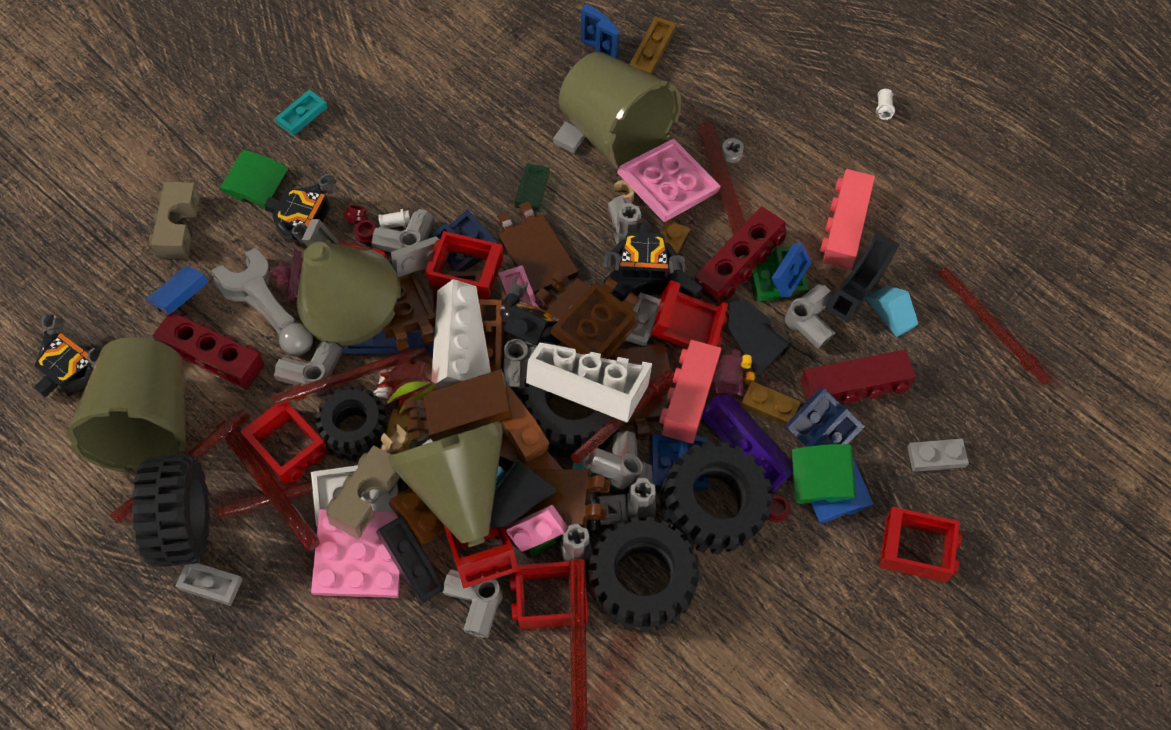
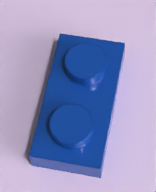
[772,243,812,297]

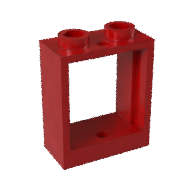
[426,231,504,300]
[240,398,328,486]
[879,507,963,583]
[444,525,519,589]
[510,560,588,630]

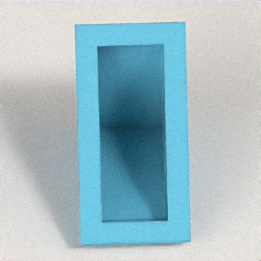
[866,285,918,337]

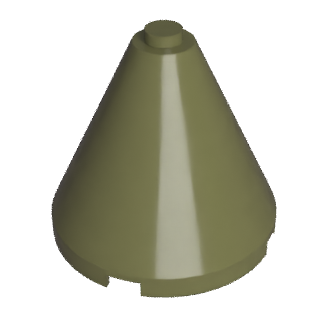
[297,242,401,346]
[388,421,503,547]

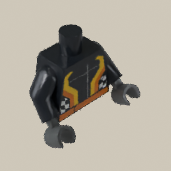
[265,174,337,243]
[603,222,685,282]
[500,277,573,346]
[33,314,102,398]

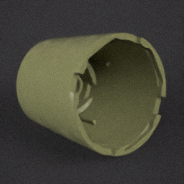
[559,52,681,169]
[67,337,186,472]

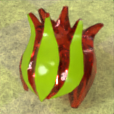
[376,356,435,414]

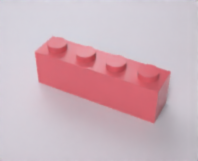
[820,169,875,270]
[659,340,722,444]

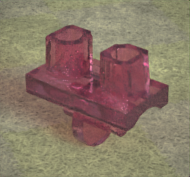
[270,250,303,303]

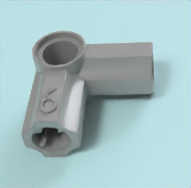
[608,196,641,244]
[372,209,435,252]
[784,284,835,349]
[504,339,537,396]
[274,341,343,395]
[583,431,643,489]
[627,462,656,518]
[560,524,593,562]
[443,569,503,638]

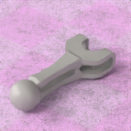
[211,248,313,356]

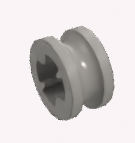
[721,138,744,163]

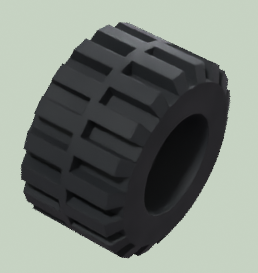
[316,386,388,461]

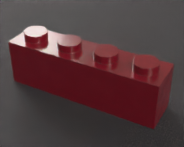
[800,349,916,404]

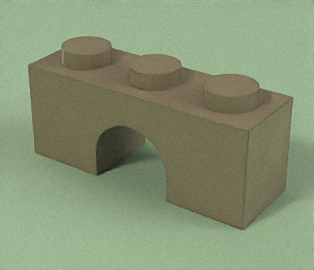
[149,182,200,259]
[326,445,401,540]

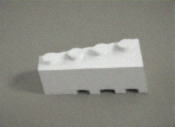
[526,343,652,422]

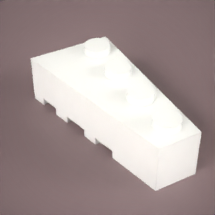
[431,279,491,389]

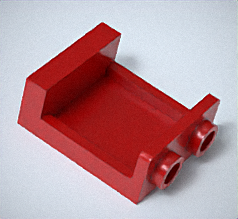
[650,280,729,349]

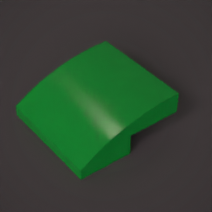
[219,150,289,209]
[750,247,809,301]
[792,444,856,504]

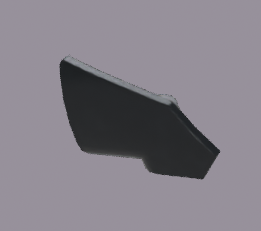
[728,300,792,377]
[490,459,557,528]

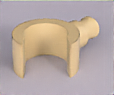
[614,180,635,202]
[380,424,409,453]

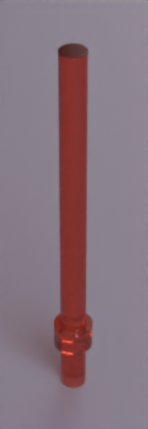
[938,267,1052,385]
[270,346,427,406]
[571,370,675,464]
[109,409,250,523]
[215,481,313,519]

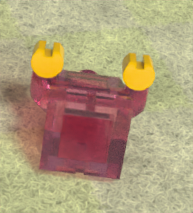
[714,349,755,396]

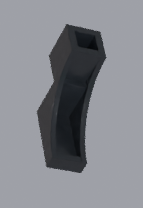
[825,232,900,323]
[603,269,703,302]

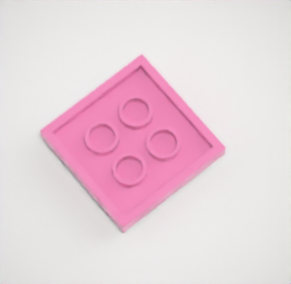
[617,138,721,222]
[311,509,400,598]

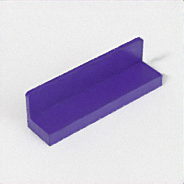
[702,394,794,494]

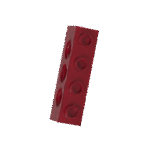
[695,206,787,304]
[152,312,264,390]

